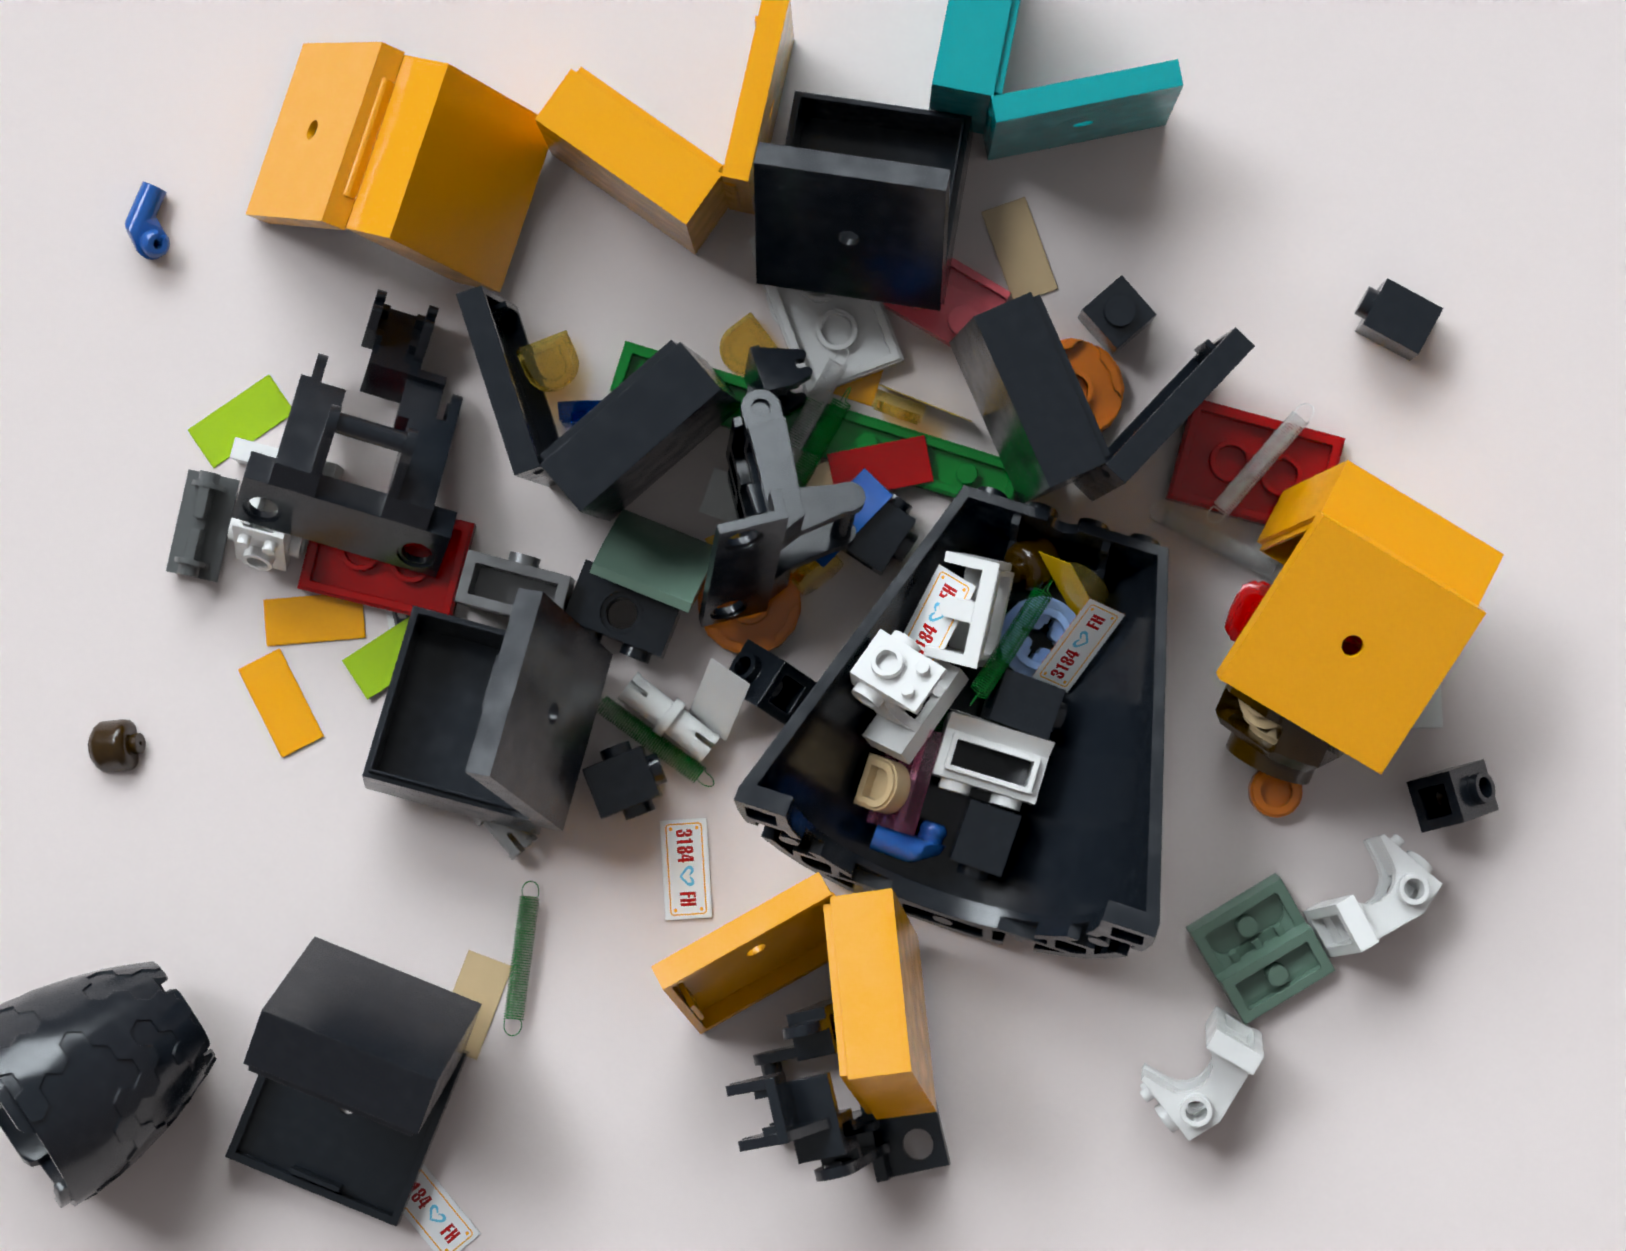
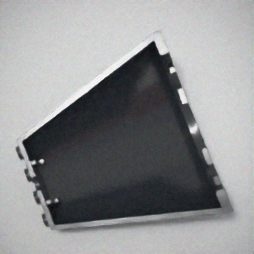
[734,485,1169,959]

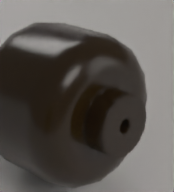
[1004,536,1061,592]
[88,719,146,772]

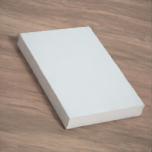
[752,249,904,398]

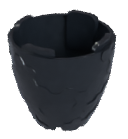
[0,961,217,1208]

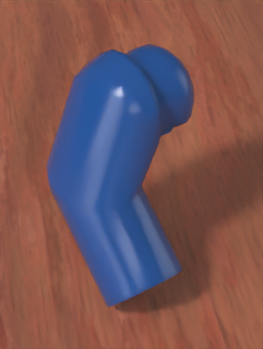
[125,181,170,260]
[869,820,948,863]

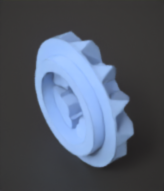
[999,596,1076,681]

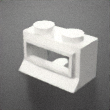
[923,551,1014,669]
[929,712,1055,812]

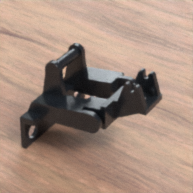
[232,289,463,578]
[699,345,866,627]
[725,975,951,1183]

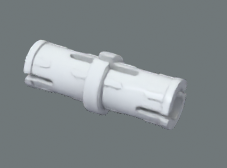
[617,672,721,763]

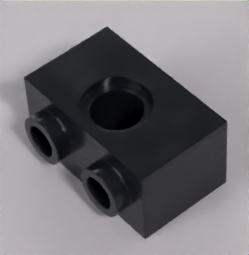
[565,559,682,664]

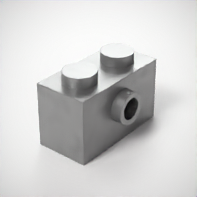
[454,549,575,617]

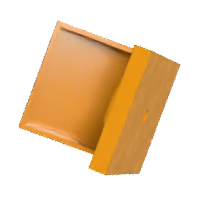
[535,0,794,255]
[246,42,549,293]
[1216,460,1504,774]
[651,872,937,1120]

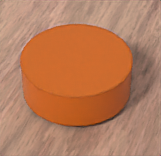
[1248,770,1303,818]

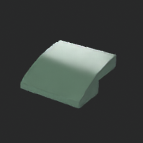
[589,509,712,613]
[1186,873,1335,1025]

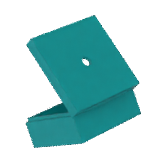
[929,0,1184,161]

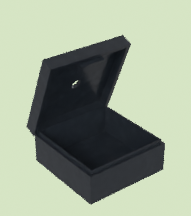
[754,91,973,311]
[456,285,742,521]
[949,292,1255,504]
[362,588,613,835]
[225,936,482,1226]

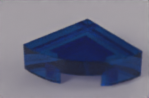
[558,400,602,428]

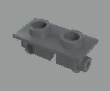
[166,469,240,582]

